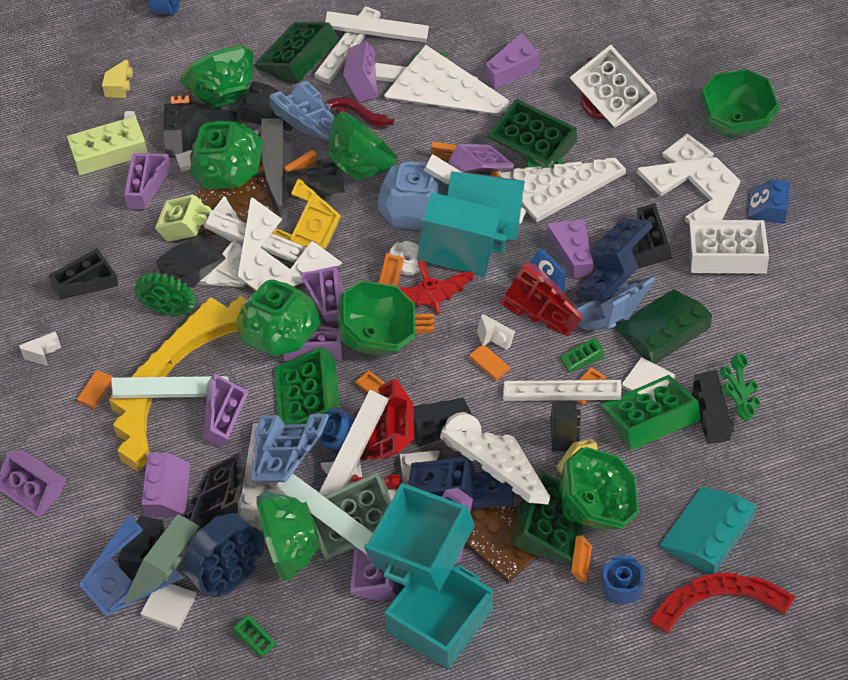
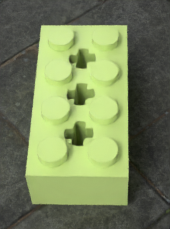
[67,116,148,175]

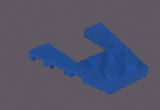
[79,514,183,616]

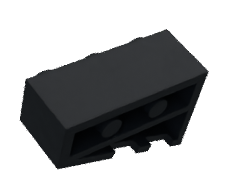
[284,162,345,198]
[633,203,672,268]
[49,248,119,299]
[692,370,734,445]
[413,398,473,446]
[550,402,581,451]
[117,516,165,580]

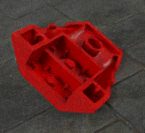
[499,261,583,337]
[353,378,414,460]

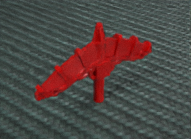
[398,260,474,315]

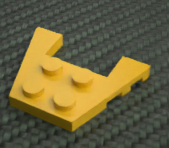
[272,179,341,250]

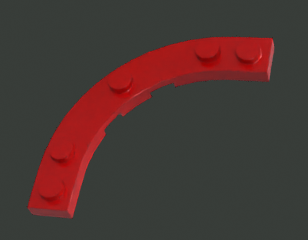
[650,573,796,635]

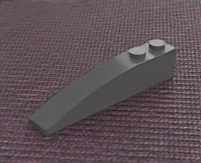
[258,118,284,216]

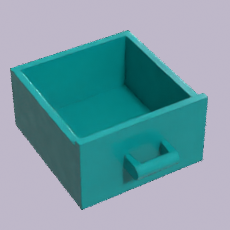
[417,192,507,277]
[364,483,475,592]
[384,564,493,669]

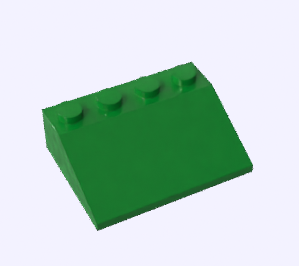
[274,346,340,425]
[600,375,701,450]

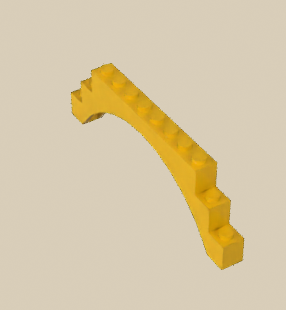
[109,296,247,472]

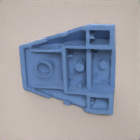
[269,81,334,140]
[574,276,655,331]
[251,414,329,483]

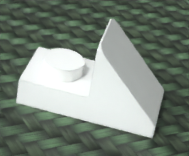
[477,314,515,350]
[19,332,61,366]

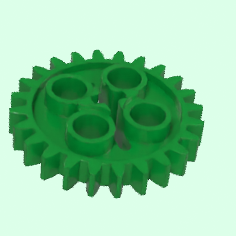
[134,272,196,317]

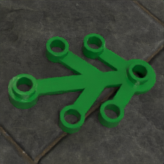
[719,353,761,421]

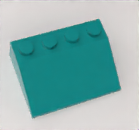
[448,171,525,240]
[660,486,757,575]

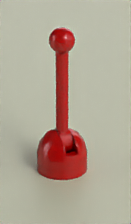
[351,474,400,490]

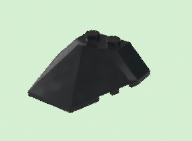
[163,102,237,158]
[182,453,243,531]

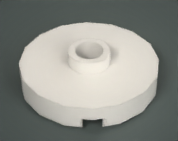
[389,241,420,276]
[442,412,482,452]

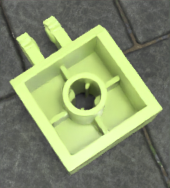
[155,195,211,242]

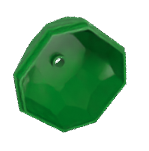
[700,69,780,138]
[337,280,416,356]

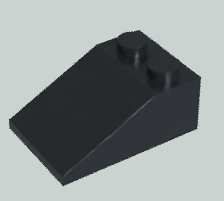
[240,81,293,132]
[156,235,226,288]

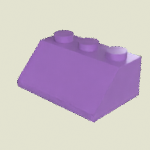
[448,144,514,174]
[0,450,66,517]
[142,453,191,517]
[350,547,399,601]

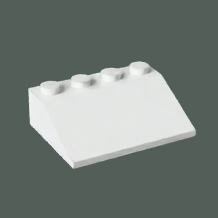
[570,45,657,128]
[689,220,769,274]

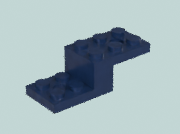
[575,218,653,301]
[408,457,514,509]

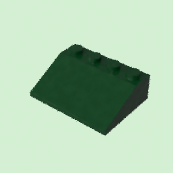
[254,22,338,83]
[487,99,577,168]
[615,289,713,364]
[510,470,584,564]

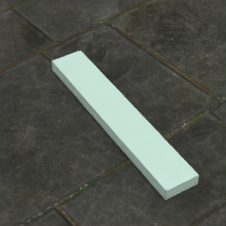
[111,376,229,398]
[280,474,373,556]

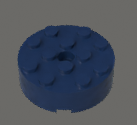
[183,513,264,597]

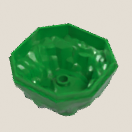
[180,45,254,108]
[327,111,399,181]
[190,121,263,190]
[236,279,321,356]
[558,447,639,530]
[256,492,321,582]

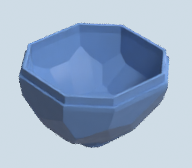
[378,162,449,231]

